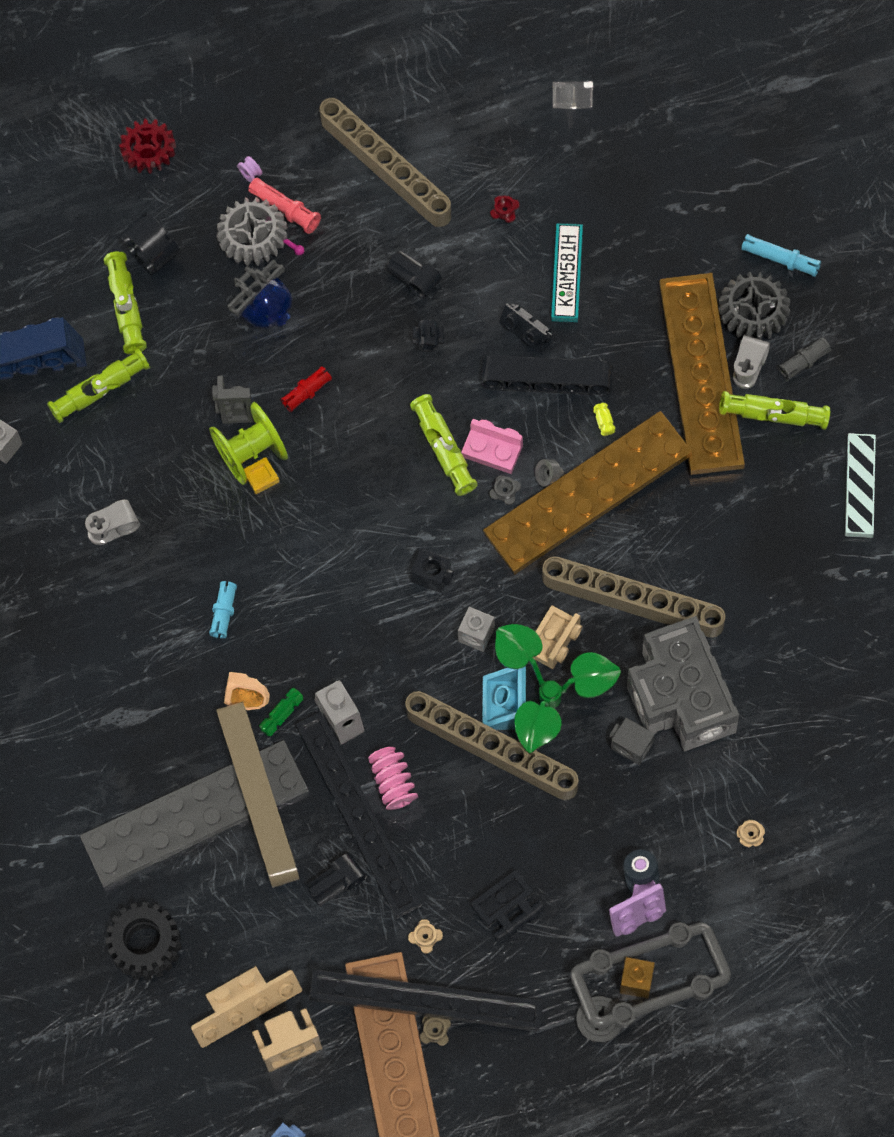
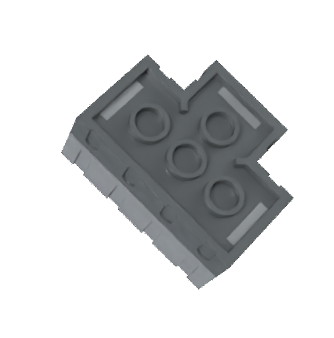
[627,616,739,752]

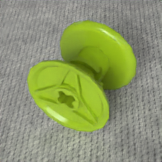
[209,402,288,485]

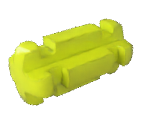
[594,403,615,436]

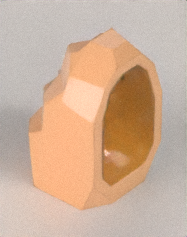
[224,672,270,710]

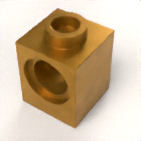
[620,957,655,999]

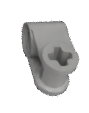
[733,335,770,389]
[85,500,140,545]

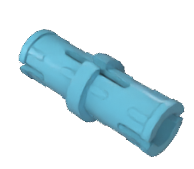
[209,581,237,639]

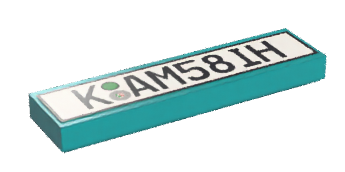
[551,224,583,322]

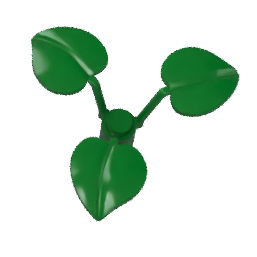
[495,624,621,754]

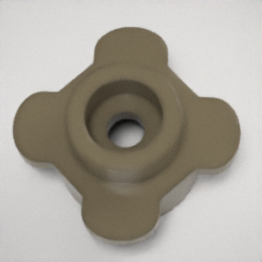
[420,1016,451,1046]

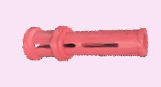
[248,178,321,234]

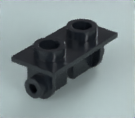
[499,303,554,353]

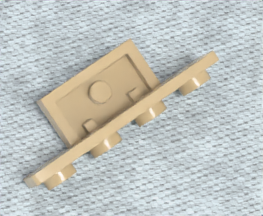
[191,966,302,1048]

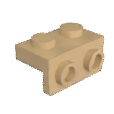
[533,606,583,669]

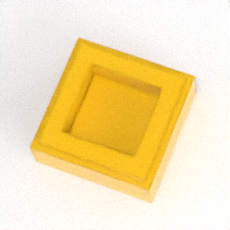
[244,457,280,494]

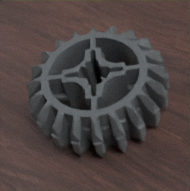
[719,272,790,340]

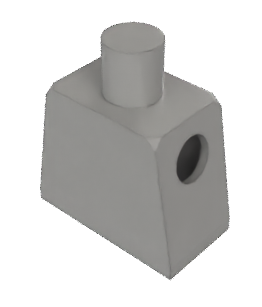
[315,680,365,745]

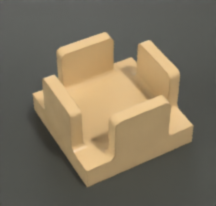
[252,1008,322,1072]

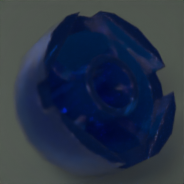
[241,277,292,329]

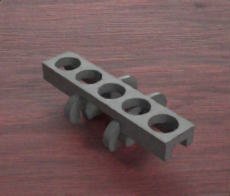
[228,260,285,317]

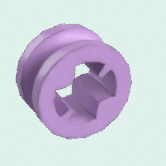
[237,156,262,182]

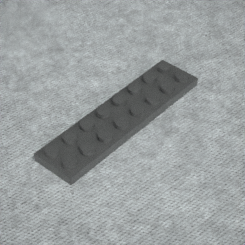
[80,740,308,887]

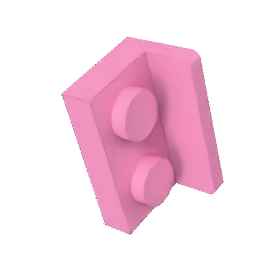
[461,419,523,474]

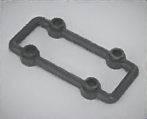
[571,922,731,1029]

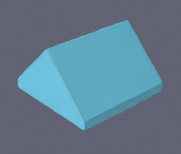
[483,666,526,730]

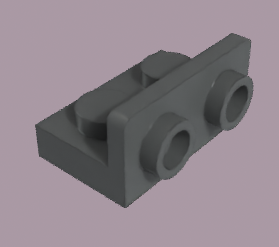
[212,376,254,424]

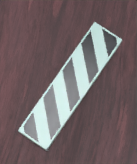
[845,433,875,538]

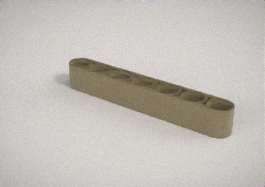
[320,98,451,227]
[543,557,725,638]
[405,691,578,800]
[216,701,300,888]

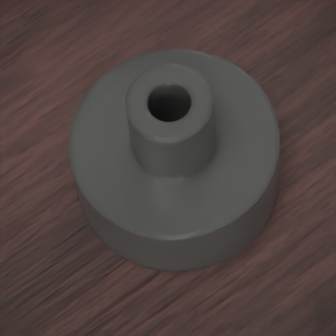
[535,459,564,486]

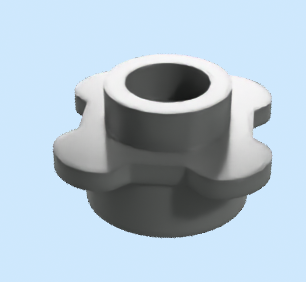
[490,475,521,505]

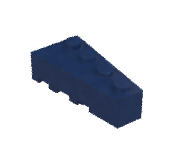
[0,317,87,380]

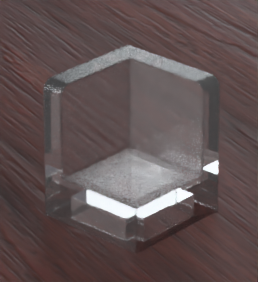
[553,81,593,109]

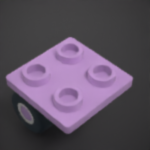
[609,849,666,937]

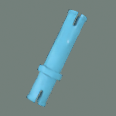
[742,234,821,277]

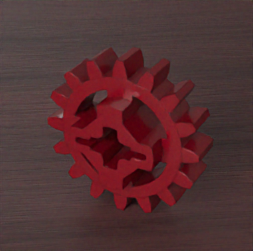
[119,119,176,173]

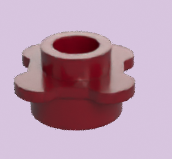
[490,196,519,223]

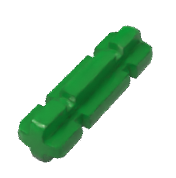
[259,688,303,737]

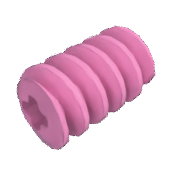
[368,747,418,810]

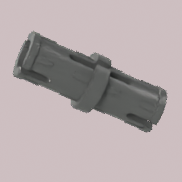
[778,337,831,380]

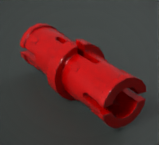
[280,366,332,412]

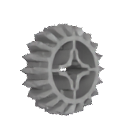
[217,197,287,266]

